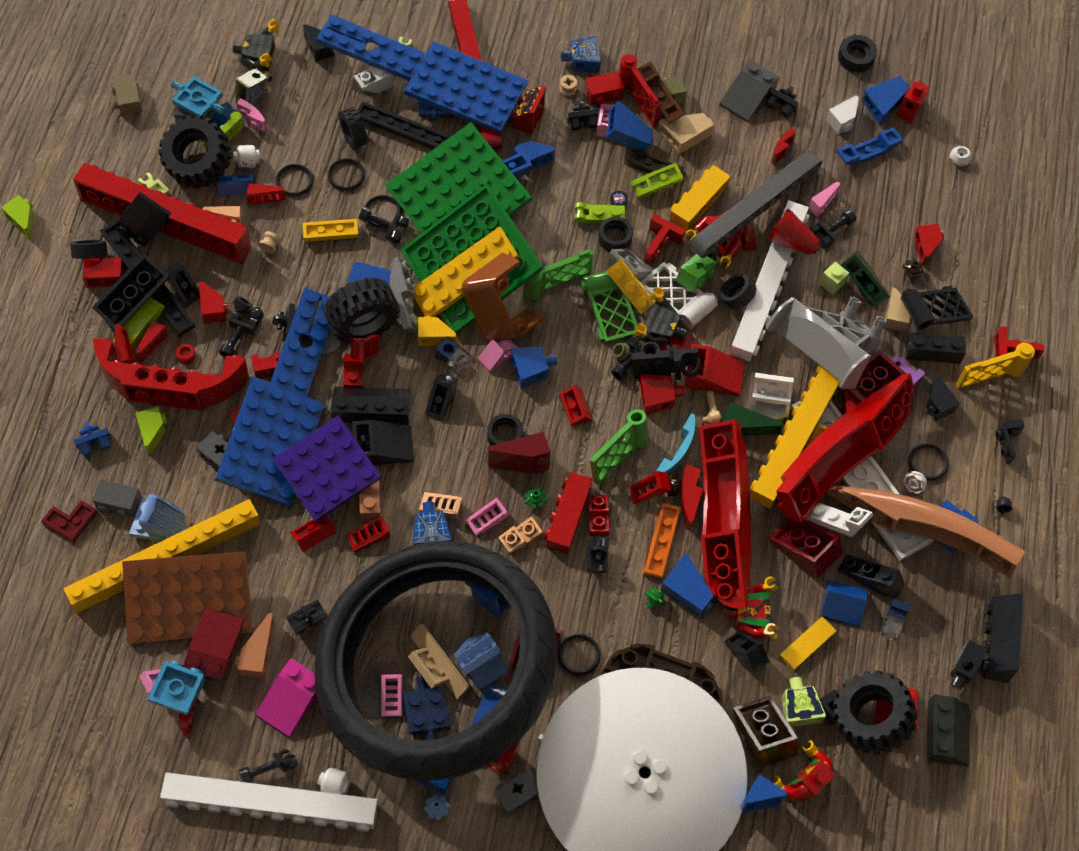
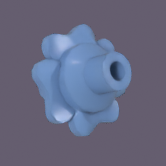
[424,794,450,820]

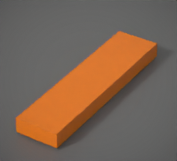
[643,503,681,580]

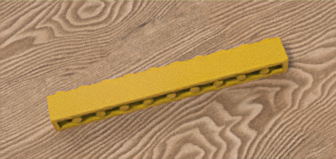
[749,364,841,509]
[63,499,261,614]

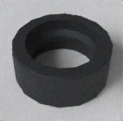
[598,217,633,251]
[70,240,107,259]
[720,273,757,310]
[487,414,523,446]

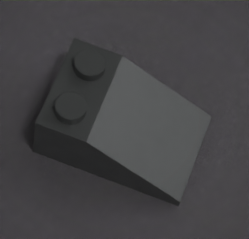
[719,60,779,122]

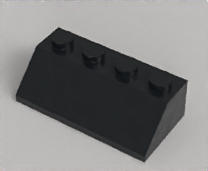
[92,253,170,329]
[331,387,411,425]
[981,593,1023,683]

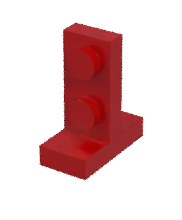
[644,214,686,264]
[995,326,1044,359]

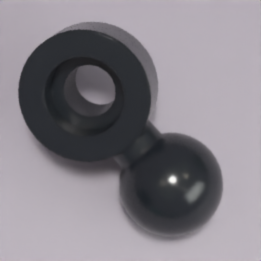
[233,296,264,322]

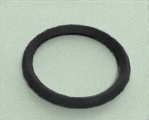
[327,158,365,190]
[275,164,313,196]
[365,195,401,228]
[908,443,949,480]
[558,634,601,675]

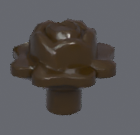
[902,259,924,279]
[667,474,682,497]

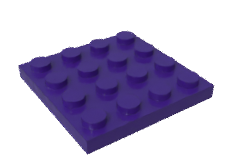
[273,416,382,522]

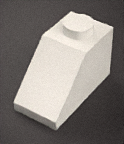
[826,95,859,135]

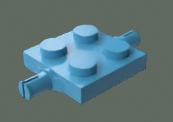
[171,76,224,117]

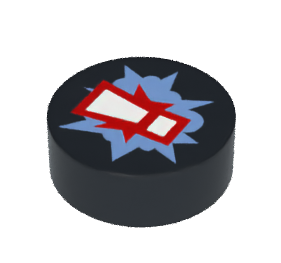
[610,191,628,206]

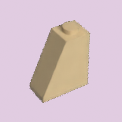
[658,113,714,154]

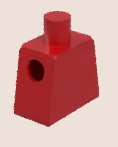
[896,81,930,124]
[639,374,685,415]

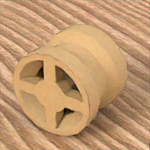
[559,75,577,97]
[258,231,281,254]

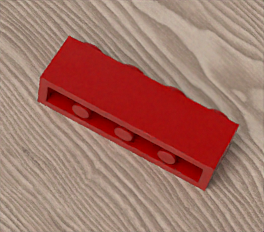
[544,472,593,554]

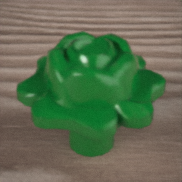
[524,486,548,509]
[644,588,667,609]

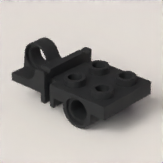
[631,342,699,380]

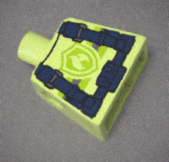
[782,677,826,727]

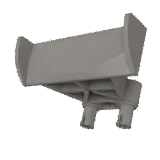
[765,297,887,389]

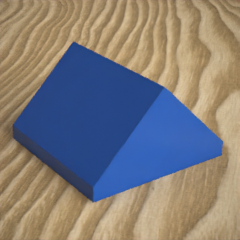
[820,580,867,627]
[741,775,786,814]

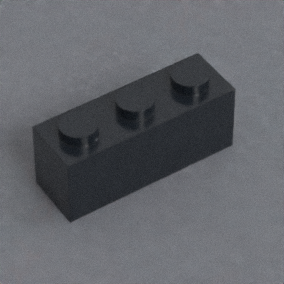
[905,333,966,364]

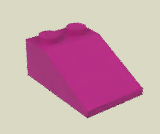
[256,658,318,738]

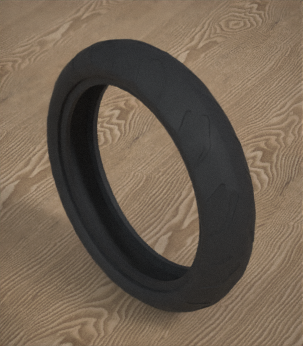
[314,541,558,781]

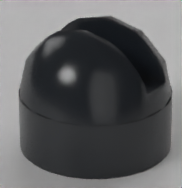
[996,496,1012,513]

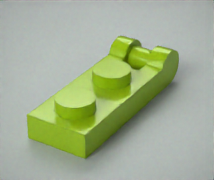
[204,112,243,153]
[630,163,683,199]
[575,202,625,224]

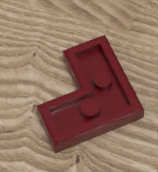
[41,500,98,543]

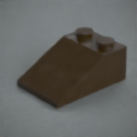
[733,696,798,768]

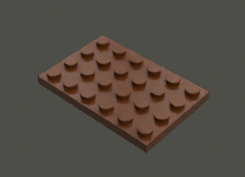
[122,551,253,643]

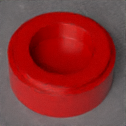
[176,344,196,364]

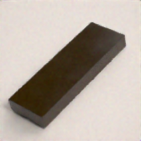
[628,149,684,184]

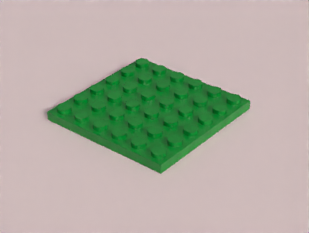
[385,122,533,233]
[400,183,545,335]

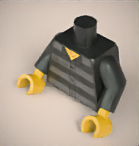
[233,19,280,71]
[634,287,688,346]

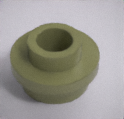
[612,343,630,361]

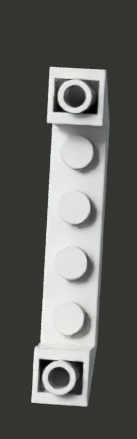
[777,496,873,537]

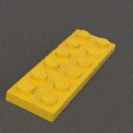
[413,227,520,317]

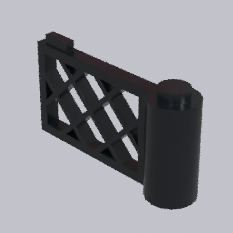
[900,286,973,330]

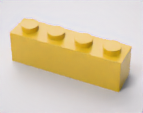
[669,165,731,232]

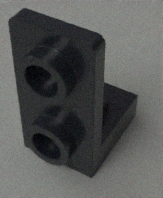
[995,419,1025,464]

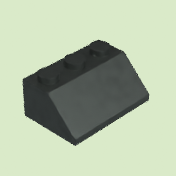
[927,694,970,766]

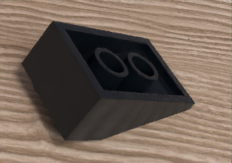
[114,192,171,247]

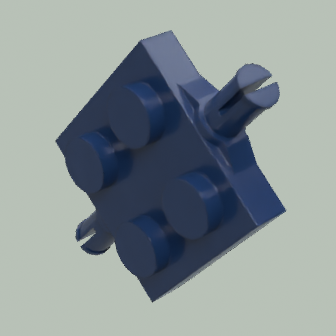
[402,676,450,740]

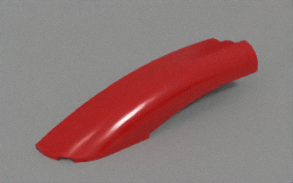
[776,373,914,523]
[699,419,751,609]

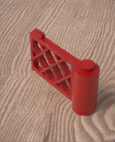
[619,54,661,128]

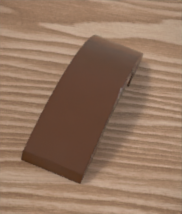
[638,61,684,124]

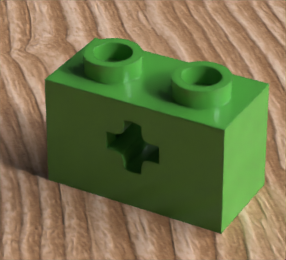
[676,254,717,292]

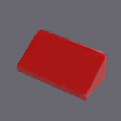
[741,221,757,251]
[559,385,593,426]
[290,516,336,552]

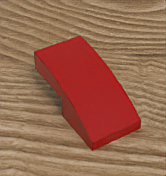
[771,127,796,165]

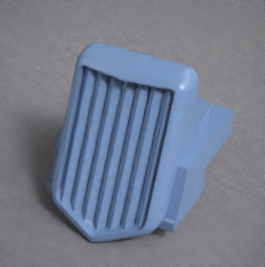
[129,494,187,544]
[453,632,507,688]

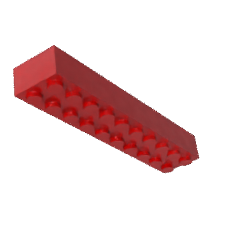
[73,163,251,264]

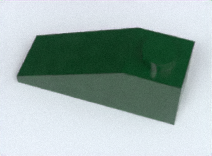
[841,250,890,307]
[722,402,784,436]

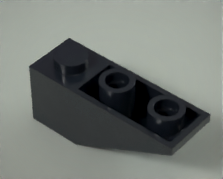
[838,554,905,599]

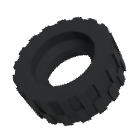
[838,34,877,73]
[338,107,368,149]

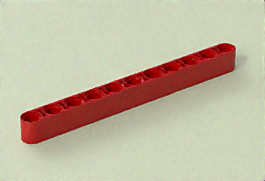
[448,0,502,149]

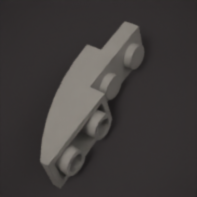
[389,257,418,333]

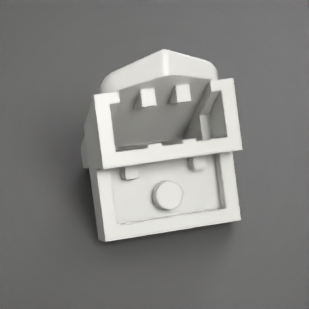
[751,373,794,421]

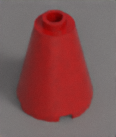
[767,208,820,255]

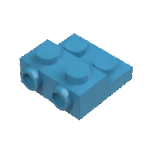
[147,661,205,715]

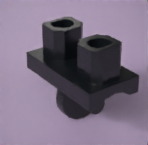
[766,86,799,117]
[566,100,599,130]
[272,303,300,341]
[587,536,609,573]
[286,599,328,635]

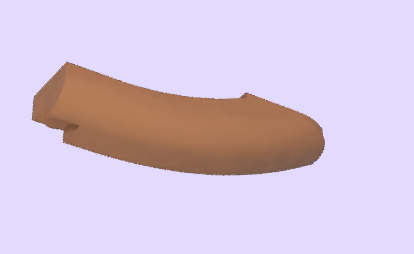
[826,486,1026,578]

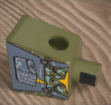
[236,69,272,107]

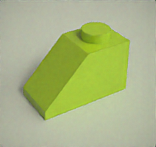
[1,195,34,239]
[136,407,167,454]

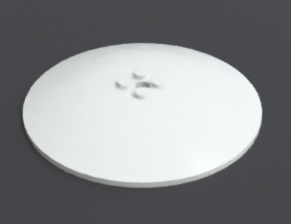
[536,668,747,851]

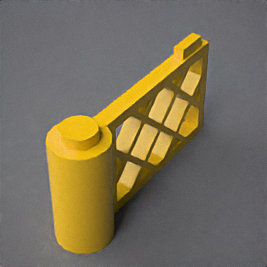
[955,343,1035,389]

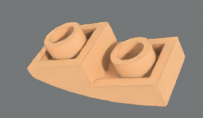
[498,516,544,553]

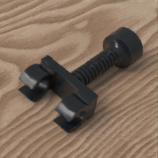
[358,206,409,243]
[809,209,857,249]
[219,310,259,358]
[611,335,641,381]
[239,749,298,783]

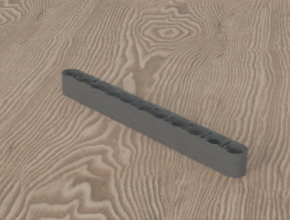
[688,150,823,259]

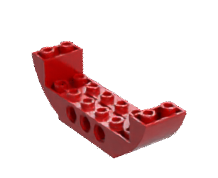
[93,338,249,411]

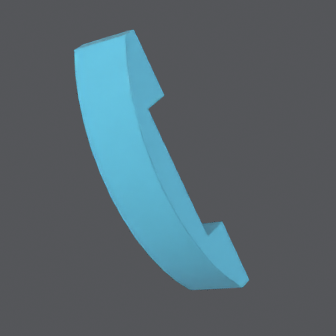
[657,413,695,476]

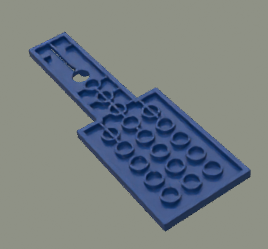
[316,14,529,135]
[214,287,330,507]

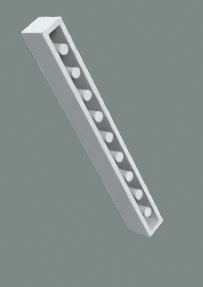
[729,200,810,362]
[160,773,378,832]

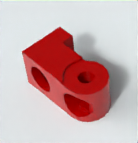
[251,353,281,379]

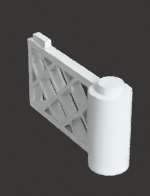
[641,262,718,329]

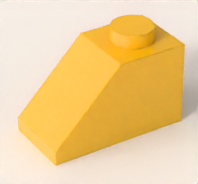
[418,316,456,346]

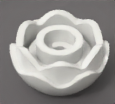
[950,146,972,167]
[903,471,927,494]

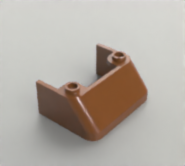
[462,252,544,341]

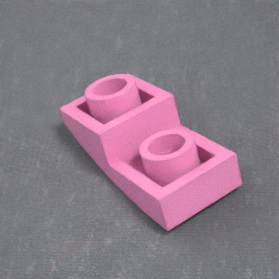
[237,98,267,132]

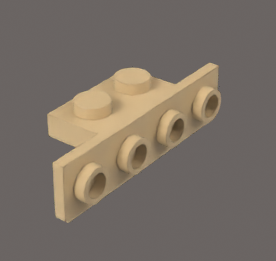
[408,624,469,700]

